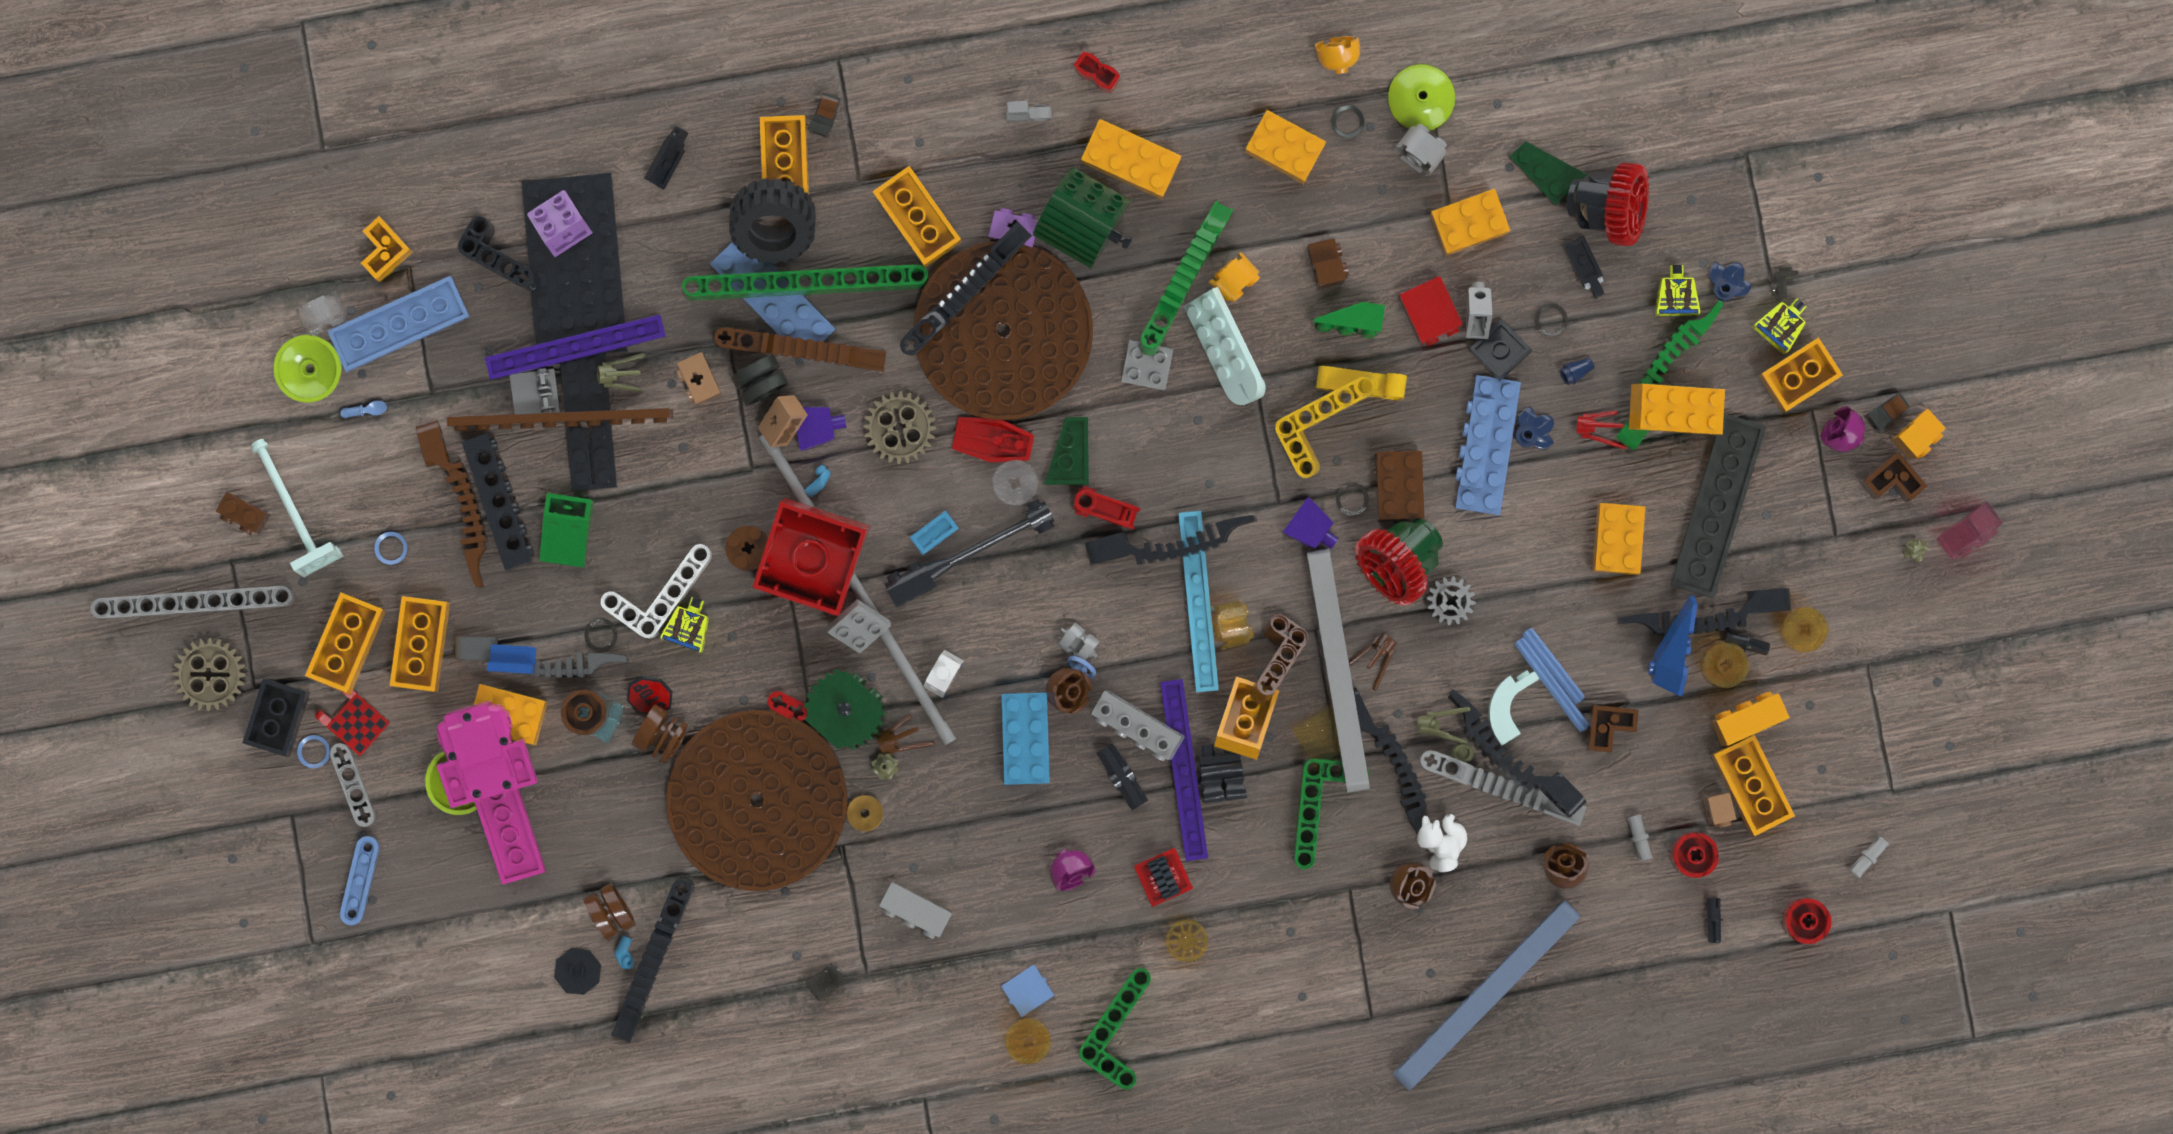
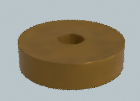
[847,795,883,831]

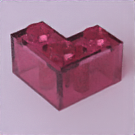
[1936,501,2003,560]

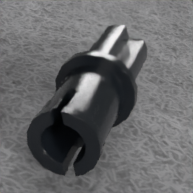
[1724,630,1770,655]
[1705,898,1723,943]

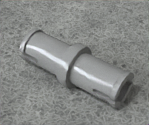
[1627,814,1653,862]
[1848,836,1889,879]

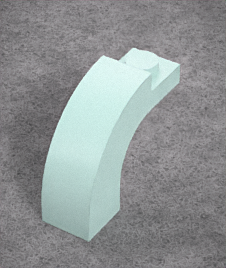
[1488,670,1539,746]

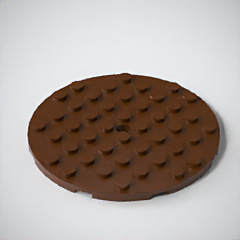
[913,241,1093,420]
[667,710,848,891]

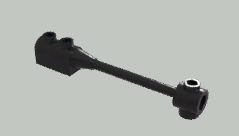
[884,499,1055,608]

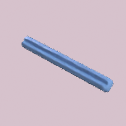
[1515,637,1589,732]

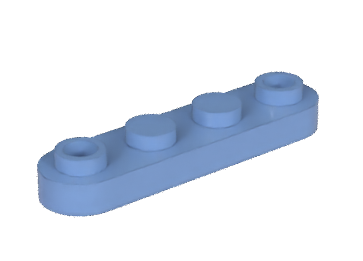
[340,836,380,925]

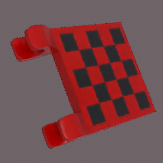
[315,690,390,756]

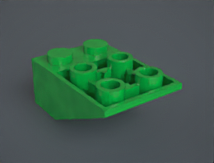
[1312,302,1385,339]
[539,493,594,568]

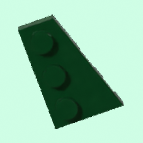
[1509,141,1588,206]
[1044,417,1089,485]

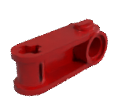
[1072,486,1141,530]

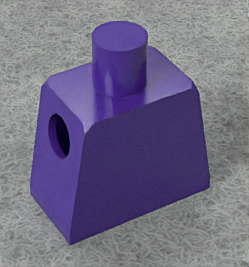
[797,407,847,452]
[1282,497,1339,549]

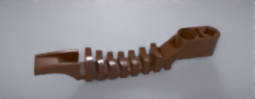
[714,327,887,372]
[416,420,488,588]

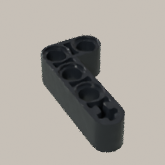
[458,216,540,291]

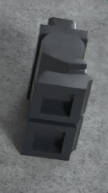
[1199,744,1247,804]

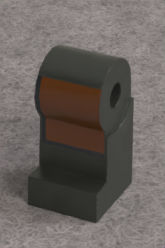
[808,92,841,138]
[1864,392,1911,432]

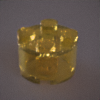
[1211,600,1254,650]
[1779,607,1829,653]
[1700,642,1749,688]
[1005,1017,1051,1064]

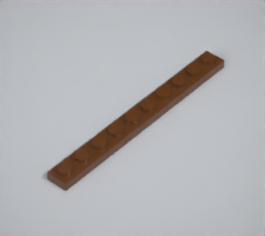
[447,408,674,431]

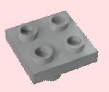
[826,599,891,653]

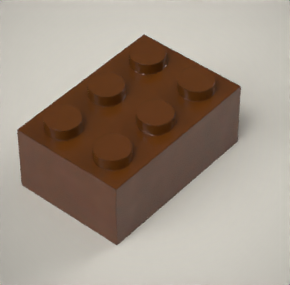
[1375,451,1424,521]

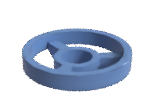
[1067,656,1096,679]

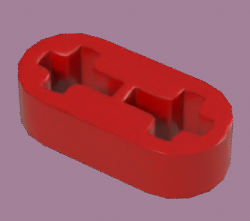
[768,691,808,722]

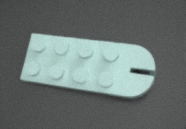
[1183,287,1266,405]

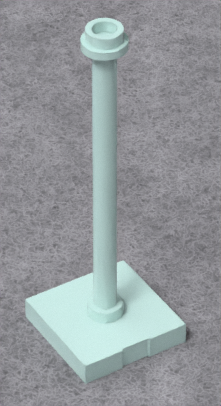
[251,439,344,577]

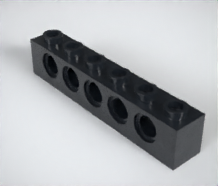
[462,433,535,571]

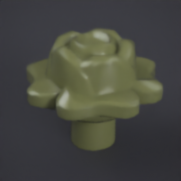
[1902,538,1929,562]
[872,753,898,780]

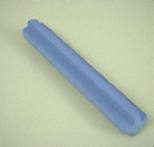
[1522,628,1585,704]

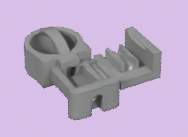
[1006,101,1052,123]

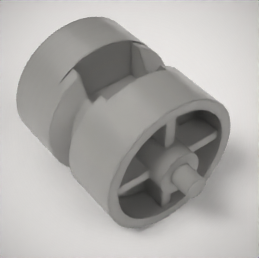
[1057,622,1100,661]

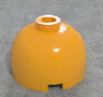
[1315,36,1360,74]

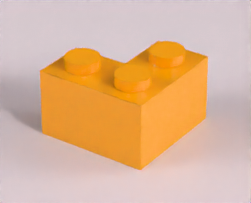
[361,216,413,282]
[1891,408,1946,460]

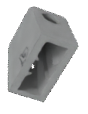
[1466,282,1492,339]

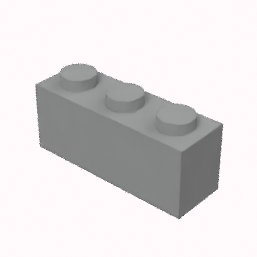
[879,882,952,939]

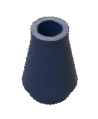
[1559,357,1595,385]

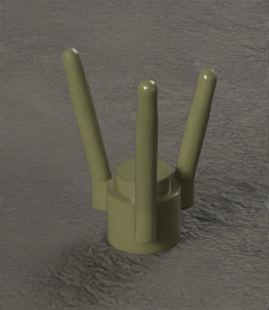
[597,353,646,392]
[1417,707,1471,744]

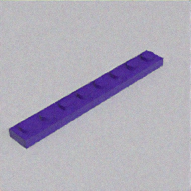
[485,315,666,380]
[1160,679,1208,861]

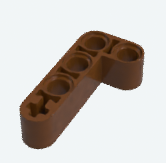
[1250,614,1308,704]

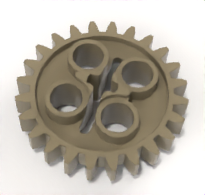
[863,391,937,465]
[173,638,248,711]

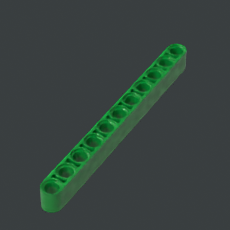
[682,265,928,301]

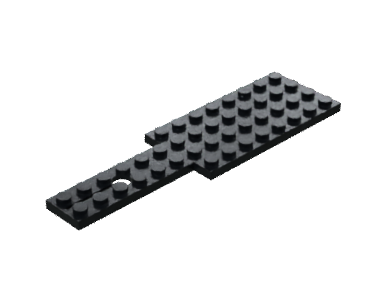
[522,173,628,492]

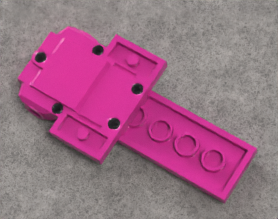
[437,701,546,885]

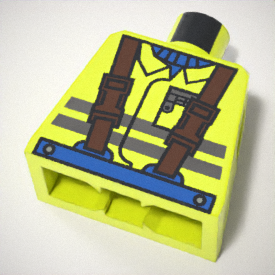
[1654,265,1700,316]
[1752,298,1806,355]
[660,597,709,653]

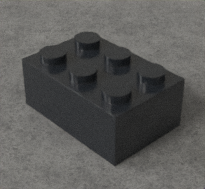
[242,678,311,757]

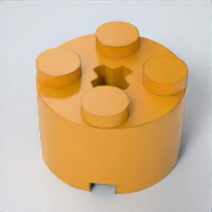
[1208,252,1260,303]

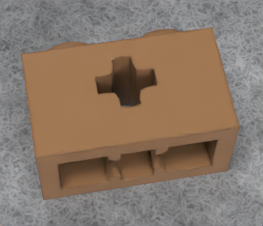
[676,352,722,406]
[758,395,807,447]
[1702,793,1736,828]

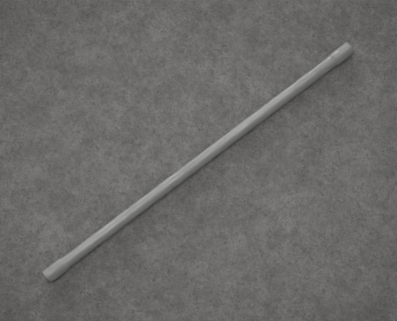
[759,435,956,746]

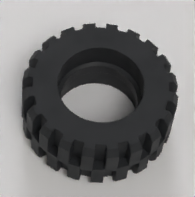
[729,178,816,264]

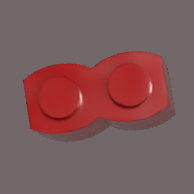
[1074,52,1120,93]

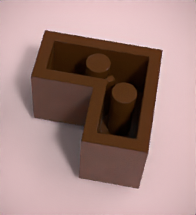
[1307,238,1349,290]
[1859,452,1928,502]
[1586,705,1639,753]

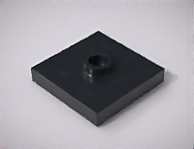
[1468,319,1532,382]

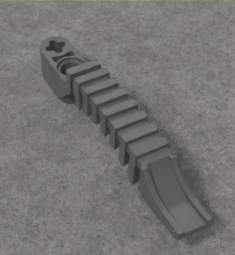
[455,637,629,678]

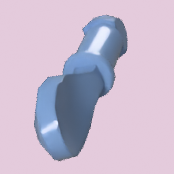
[339,401,387,418]

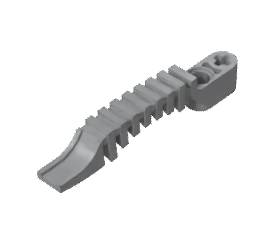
[1419,750,1586,826]

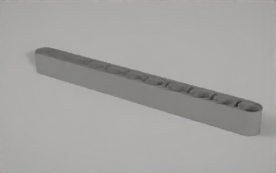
[1307,549,1370,793]

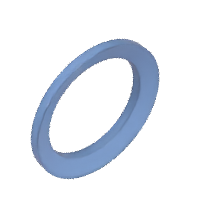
[374,532,408,565]
[297,735,330,768]

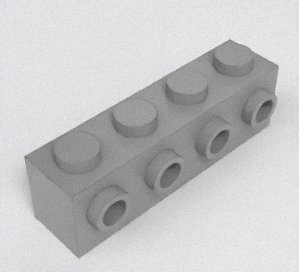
[1091,690,1185,762]

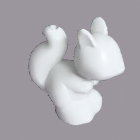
[1417,814,1467,872]

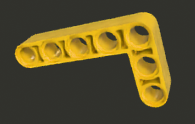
[1275,376,1378,478]

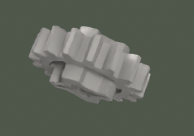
[1426,576,1476,625]

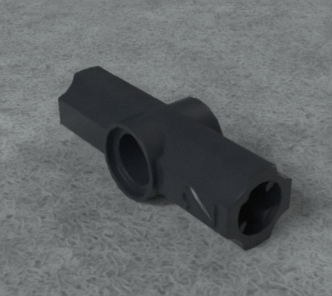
[1096,743,1148,810]

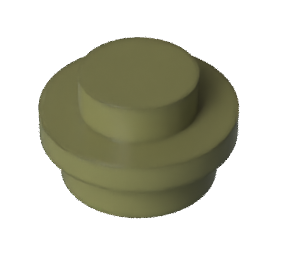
[1451,742,1474,764]

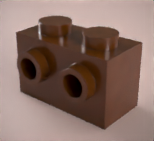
[215,492,270,535]

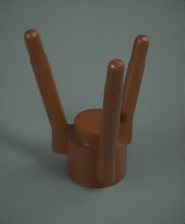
[1349,633,1397,691]
[876,714,935,754]

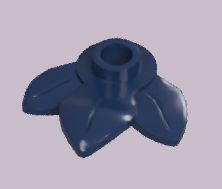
[1709,262,1752,301]
[1515,407,1554,450]

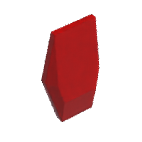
[952,417,1035,463]

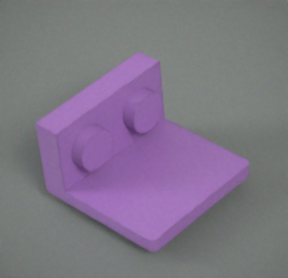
[527,190,592,257]

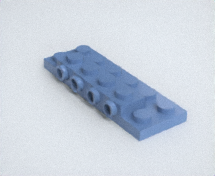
[1455,375,1521,516]

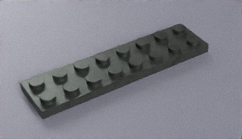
[1670,413,1767,598]

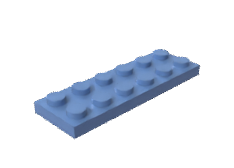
[710,242,836,361]
[328,276,470,372]

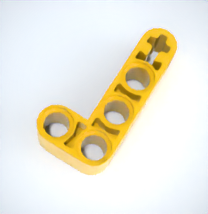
[1316,366,1407,401]

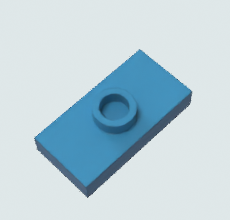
[910,510,959,555]

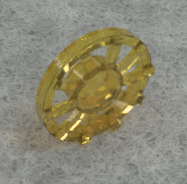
[1166,919,1208,962]

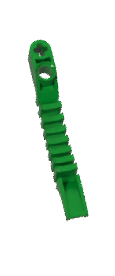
[1139,201,1234,356]
[1615,300,1724,451]

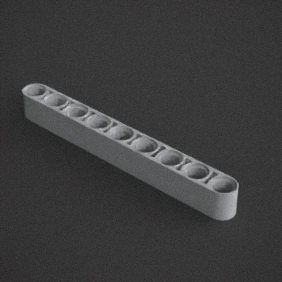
[91,586,295,619]

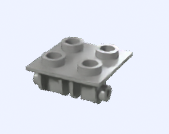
[1121,340,1174,390]
[510,369,560,414]

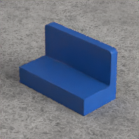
[487,644,536,674]

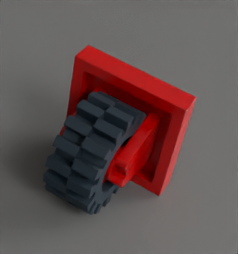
[1134,847,1193,907]

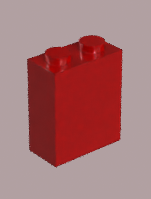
[1398,276,1463,347]

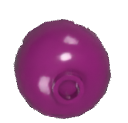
[1821,406,1865,452]
[1050,849,1096,891]

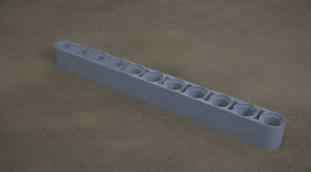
[1392,899,1581,1091]

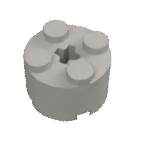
[1394,124,1447,176]

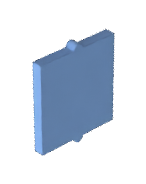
[1001,964,1054,1017]

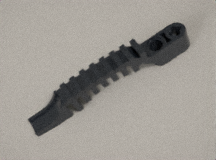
[900,221,1033,356]
[1085,515,1257,565]
[1618,588,1791,636]
[1353,687,1427,835]
[1448,689,1587,818]
[611,876,695,1043]

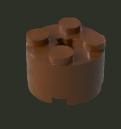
[725,526,768,572]
[561,690,609,735]

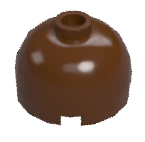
[1046,668,1092,714]
[1543,843,1589,889]
[1390,863,1436,909]

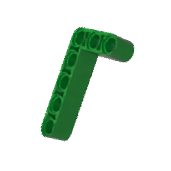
[1293,758,1369,869]
[1079,967,1151,1089]

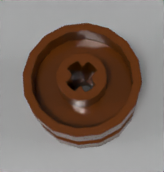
[583,883,636,941]

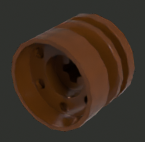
[631,704,689,764]

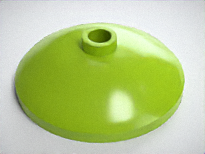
[1388,64,1455,131]
[273,335,342,403]
[425,751,477,815]

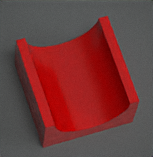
[752,498,871,616]

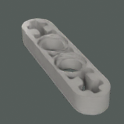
[330,743,376,827]

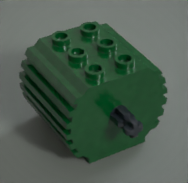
[1033,167,1132,269]
[804,669,888,750]

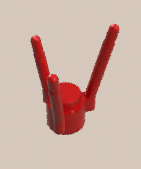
[1576,411,1626,449]

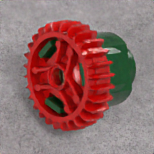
[1354,519,1443,606]

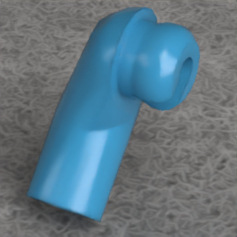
[805,465,831,498]
[614,935,634,969]

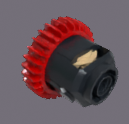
[1567,163,1650,246]

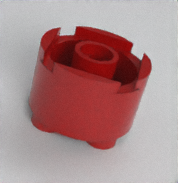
[1670,832,1719,878]
[1782,898,1832,944]

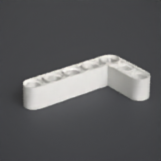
[601,544,712,639]

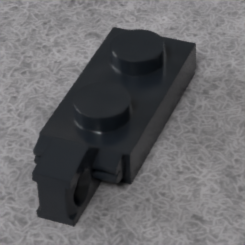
[644,126,689,190]
[1563,235,1605,299]

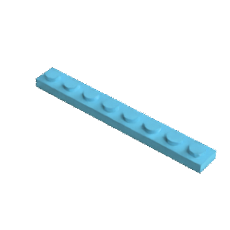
[1178,511,1219,693]

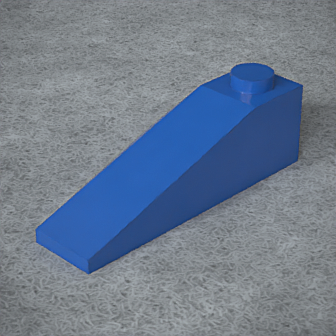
[1648,595,1697,696]

